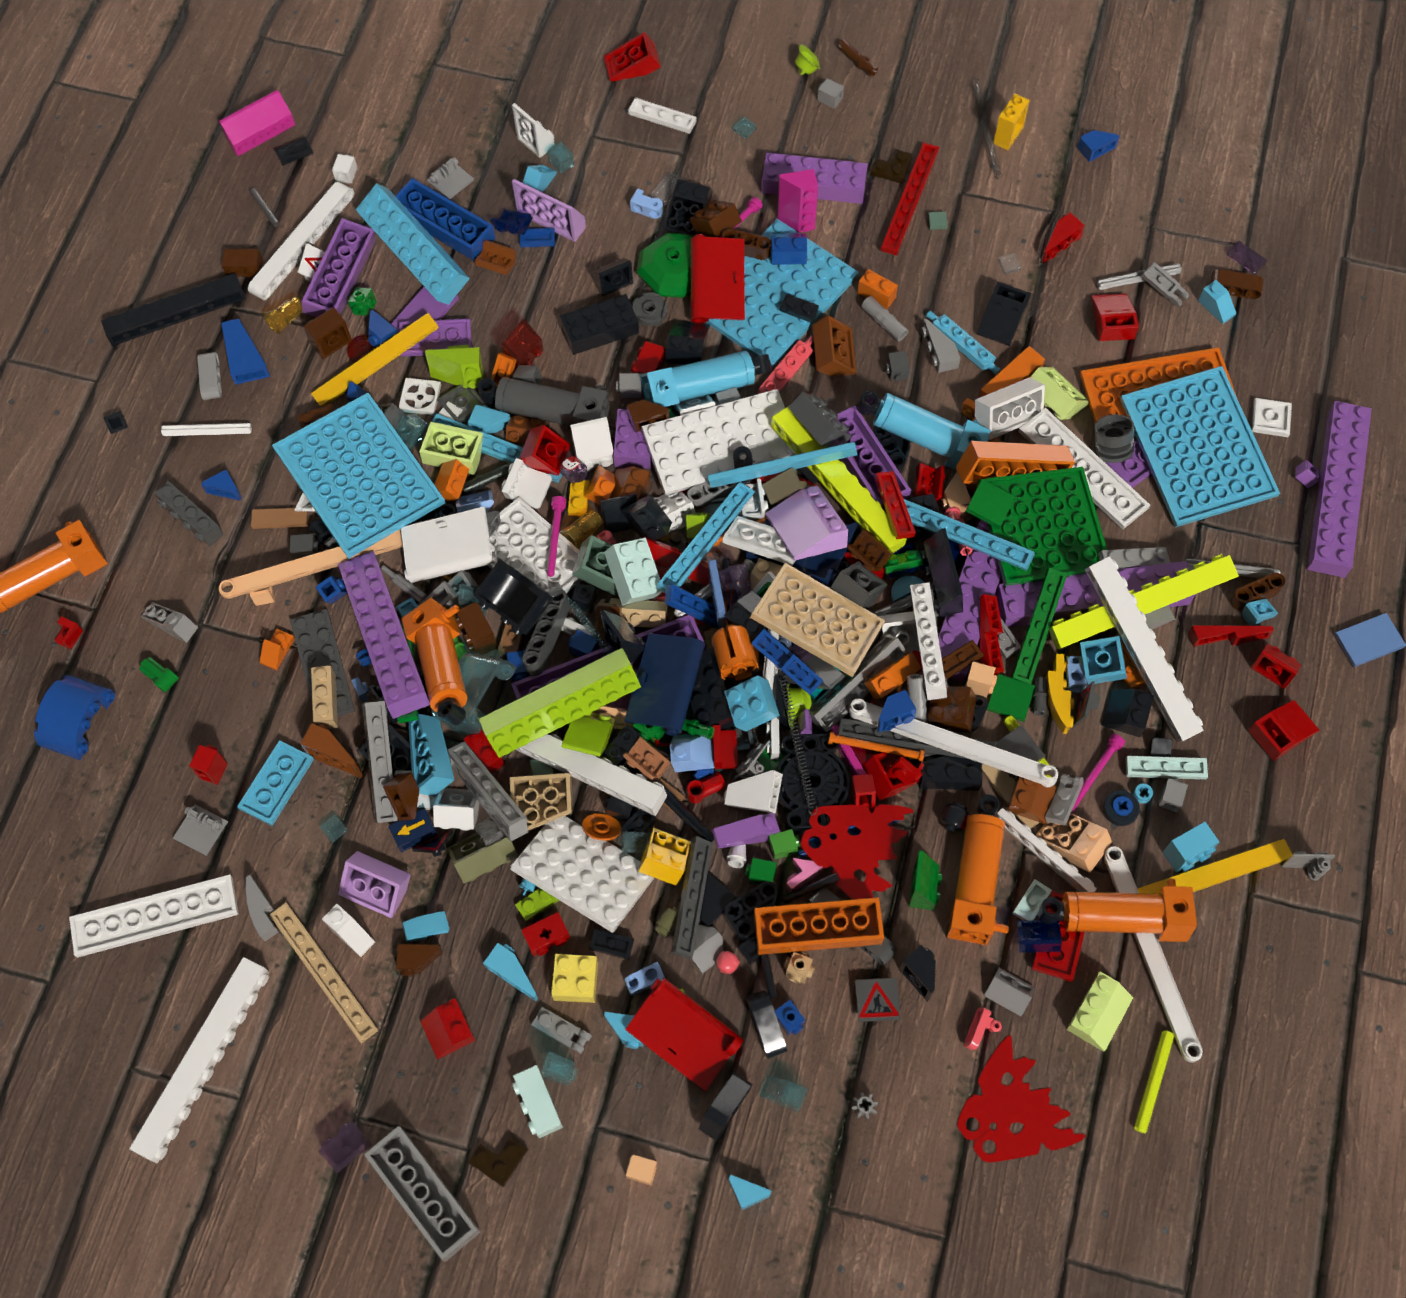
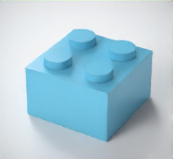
[1080,636,1127,685]
[724,676,780,731]
[1162,822,1219,873]

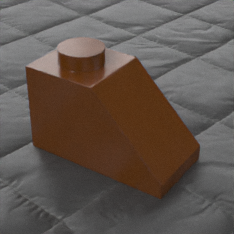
[627,400,669,433]
[383,773,420,821]
[396,944,442,977]

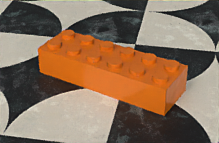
[956,441,1075,484]
[754,898,884,955]

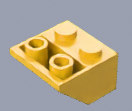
[638,828,691,886]

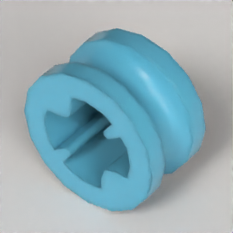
[1133,784,1153,804]

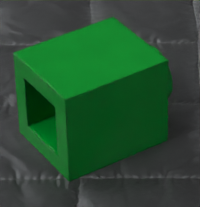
[746,858,777,885]

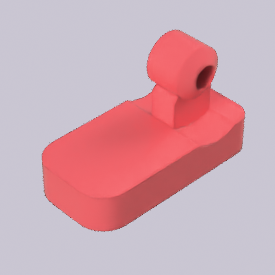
[964,1007,1002,1050]

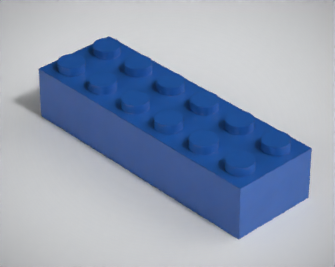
[395,178,496,261]

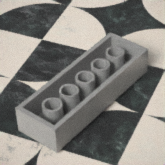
[364,1126,480,1262]

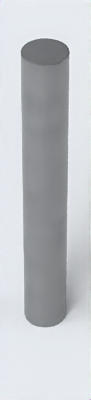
[250,188,280,227]

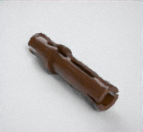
[838,39,878,77]

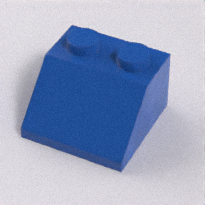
[771,234,807,265]

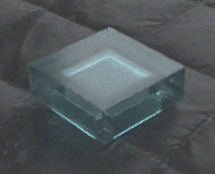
[733,117,757,139]
[320,815,348,843]

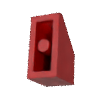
[852,774,876,813]

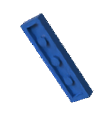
[665,584,725,629]

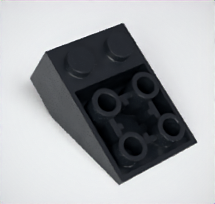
[664,179,713,237]
[977,282,1031,346]

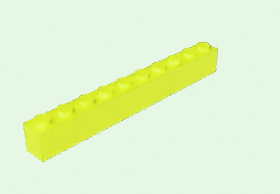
[771,406,907,553]
[1049,554,1239,649]

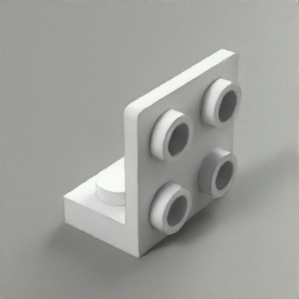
[654,491,696,533]

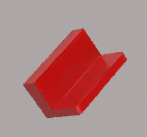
[713,725,738,769]

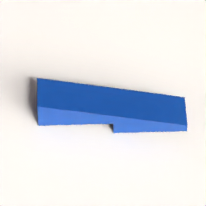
[751,629,824,695]

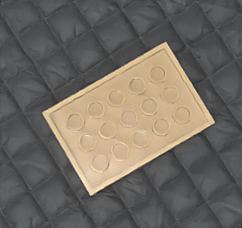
[750,563,885,677]

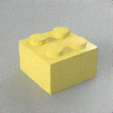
[552,954,598,1003]

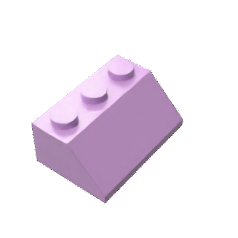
[338,851,411,918]

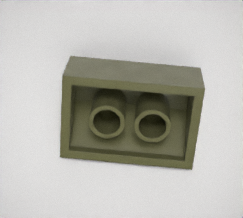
[446,823,518,884]

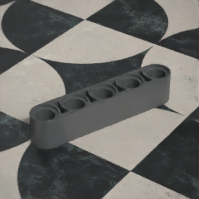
[522,589,571,676]
[807,887,898,966]

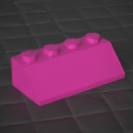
[219,90,295,156]
[777,169,818,232]

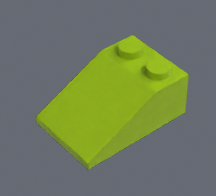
[425,347,484,389]
[561,712,616,757]

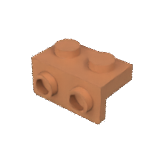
[623,737,671,781]

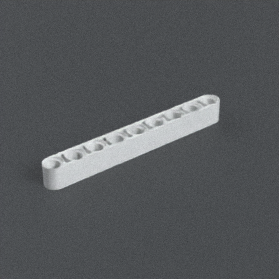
[248,182,354,300]

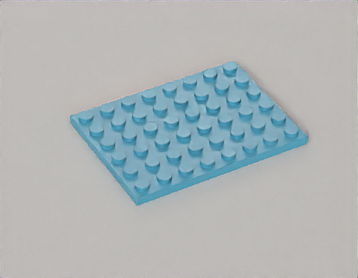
[690,219,859,368]
[1120,366,1280,527]
[272,393,445,559]

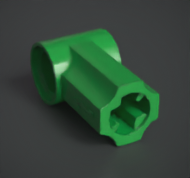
[139,657,179,693]

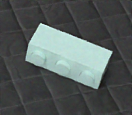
[512,1065,563,1138]

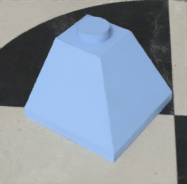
[456,490,494,513]
[670,734,715,772]

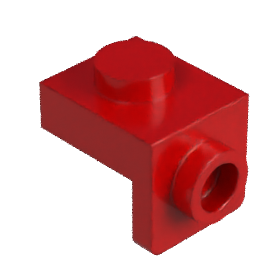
[889,757,924,785]

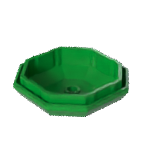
[637,233,693,298]

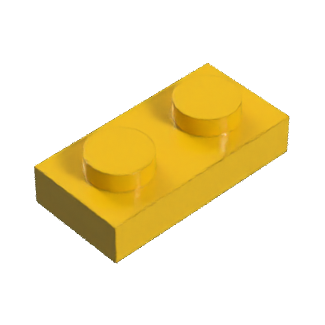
[568,480,590,516]

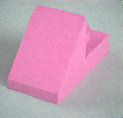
[786,858,823,893]

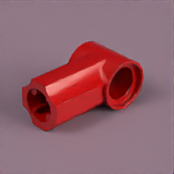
[686,772,726,804]

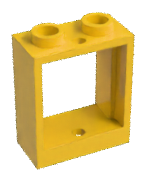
[994,94,1030,150]

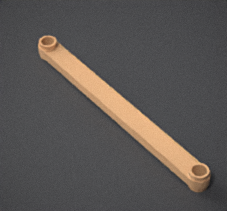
[219,529,403,599]

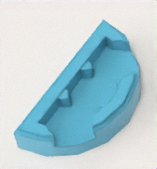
[891,576,925,603]

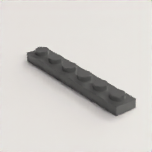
[671,836,713,959]

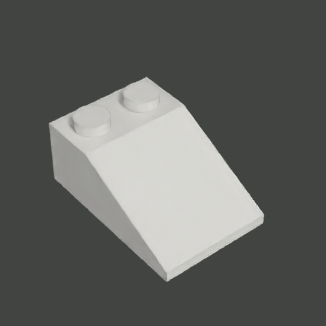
[512,103,555,158]
[570,417,614,471]

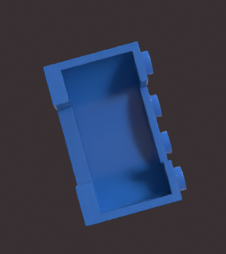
[34,675,116,760]

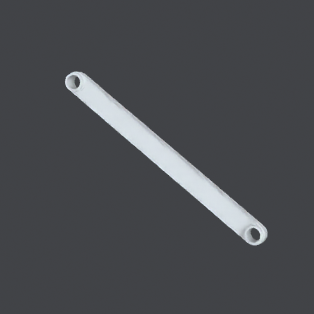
[849,699,1058,787]
[1103,846,1203,1062]

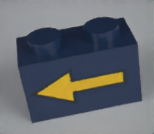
[388,809,438,853]

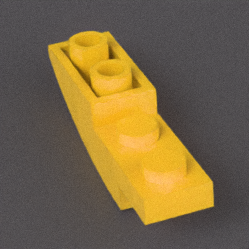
[1045,654,1074,734]

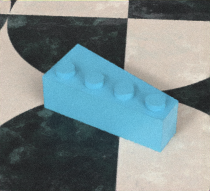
[409,714,455,796]

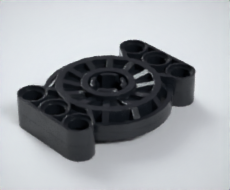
[777,734,850,834]

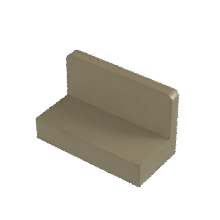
[763,468,809,505]

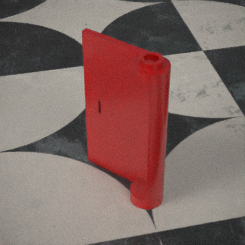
[691,234,745,323]
[625,977,744,1092]

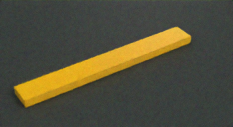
[311,313,439,407]
[1138,839,1292,894]

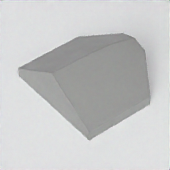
[690,925,724,974]

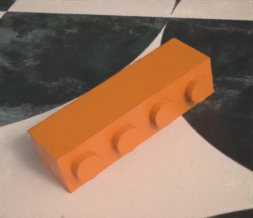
[979,346,1045,398]

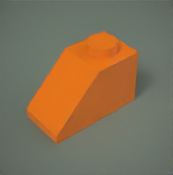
[584,465,615,506]

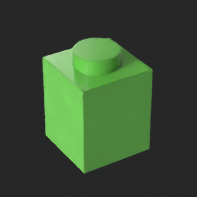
[769,829,800,860]

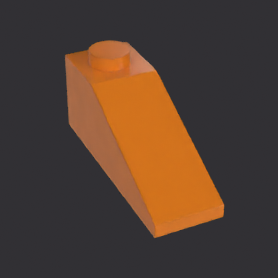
[864,652,922,699]

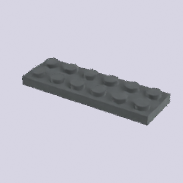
[290,609,355,717]

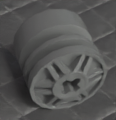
[1094,414,1134,463]

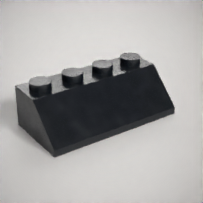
[921,528,963,617]

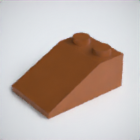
[300,723,363,778]

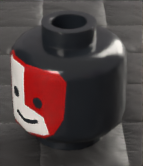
[940,802,970,833]

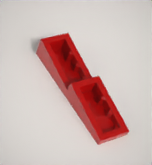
[643,536,709,586]
[980,594,1004,675]
[1188,625,1274,647]

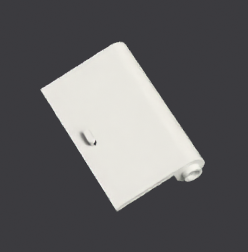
[401,507,497,583]

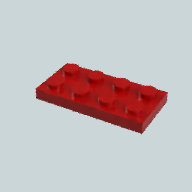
[1031,891,1085,982]

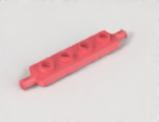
[757,336,814,394]

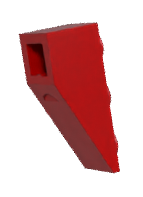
[1042,212,1085,263]

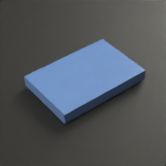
[708,560,726,629]
[1334,613,1406,668]

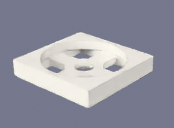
[399,378,441,415]

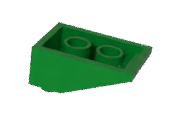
[909,851,942,910]

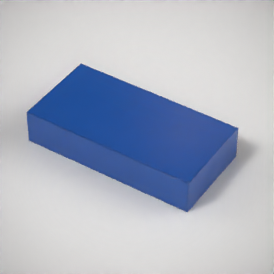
[520,228,555,247]

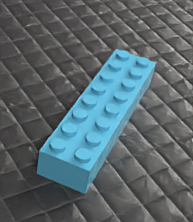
[356,183,470,305]

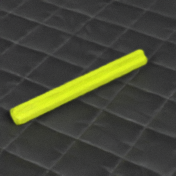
[1134,1031,1174,1133]

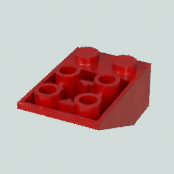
[1091,293,1139,341]
[1248,700,1320,761]

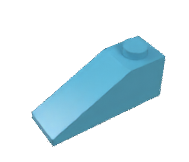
[483,943,538,1001]

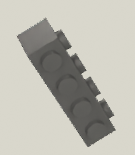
[155,481,224,547]

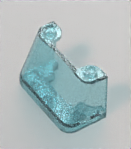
[432,652,517,734]

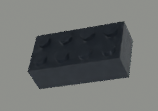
[560,294,639,355]
[690,647,734,731]

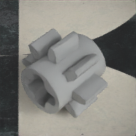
[851,1092,878,1120]

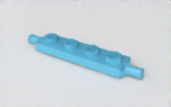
[926,311,1001,375]

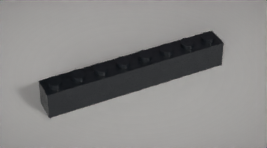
[101,273,246,346]

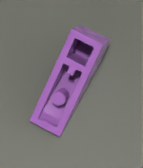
[712,813,780,849]

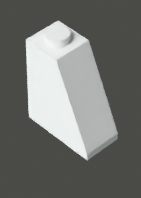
[724,770,783,814]
[322,904,375,957]

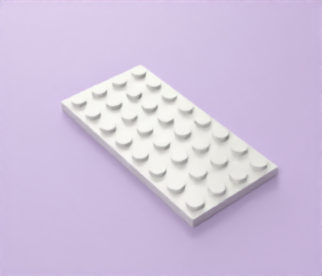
[641,389,796,495]

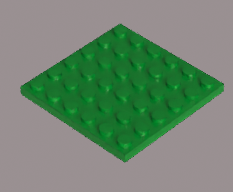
[977,467,1107,586]

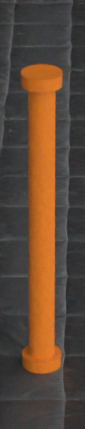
[828,732,925,762]

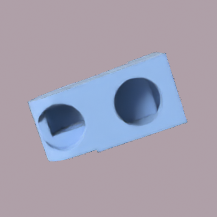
[630,188,663,219]
[1065,656,1087,694]
[624,962,666,996]

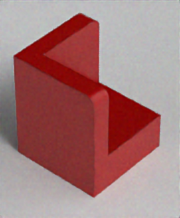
[55,617,83,650]

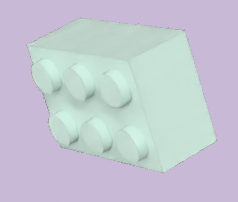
[604,538,662,605]

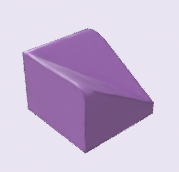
[1295,460,1319,488]

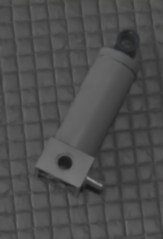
[478,377,610,426]

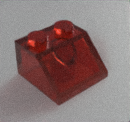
[501,319,544,370]

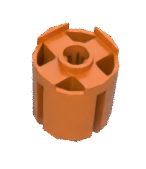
[712,625,759,681]

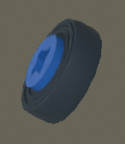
[1103,790,1140,826]

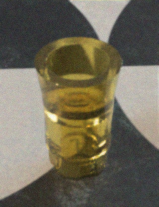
[263,296,303,334]
[560,510,603,549]

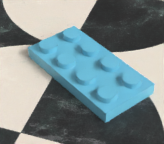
[237,740,314,826]

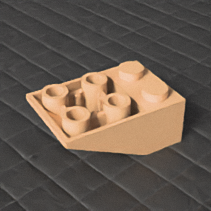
[1036,813,1112,873]

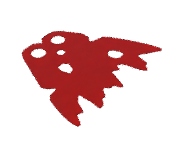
[801,804,914,900]
[957,1035,1086,1162]

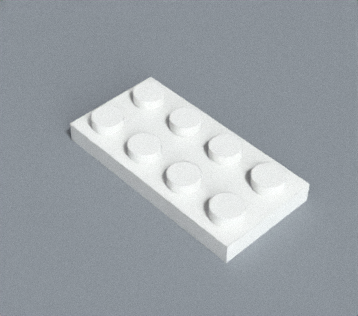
[722,516,796,566]

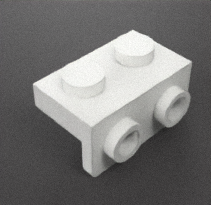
[741,478,768,520]

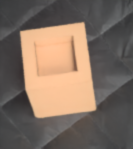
[250,586,275,606]
[626,1155,658,1186]

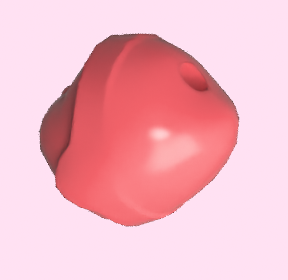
[596,530,616,545]
[716,951,740,974]

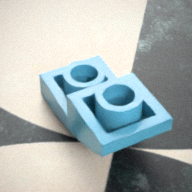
[402,911,449,942]

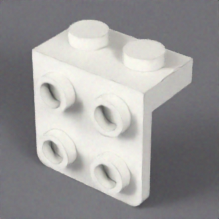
[501,458,552,509]

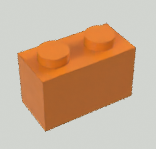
[858,269,898,309]
[434,459,469,503]

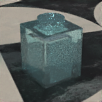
[548,142,575,174]

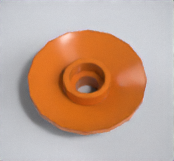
[582,814,622,841]

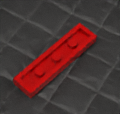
[874,471,916,539]

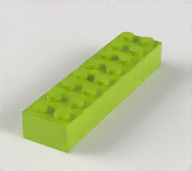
[479,648,641,758]

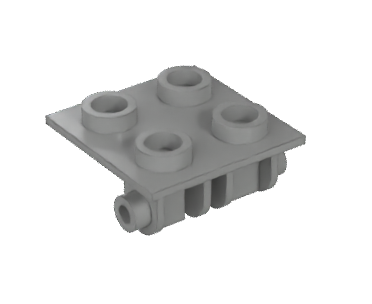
[427,157,475,199]
[733,740,770,780]
[173,804,228,856]
[1281,851,1335,881]

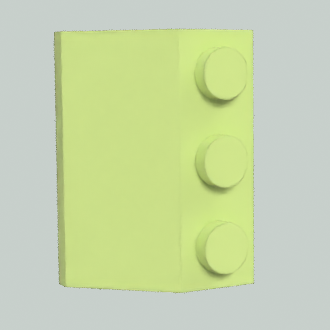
[1031,367,1089,420]
[419,422,483,475]
[1067,972,1133,1052]

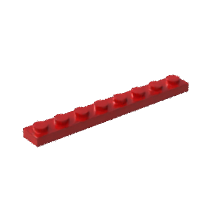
[881,142,939,256]

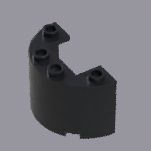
[473,558,554,636]

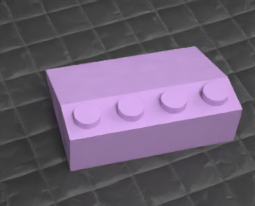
[512,179,586,242]
[766,486,848,561]

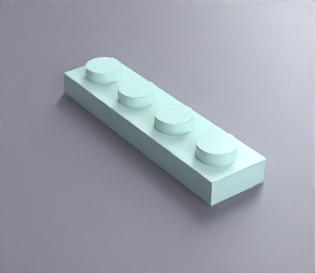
[1125,756,1208,779]

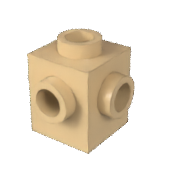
[784,952,815,984]

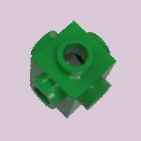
[348,287,377,316]
[633,723,665,743]

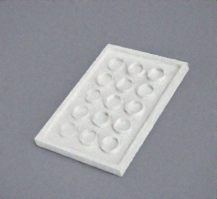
[487,497,582,594]
[511,816,654,933]

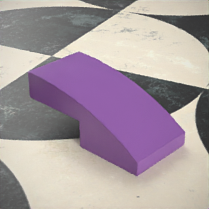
[798,709,812,734]

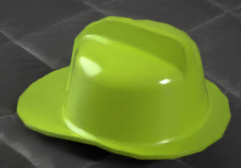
[795,45,820,75]
[787,684,812,730]

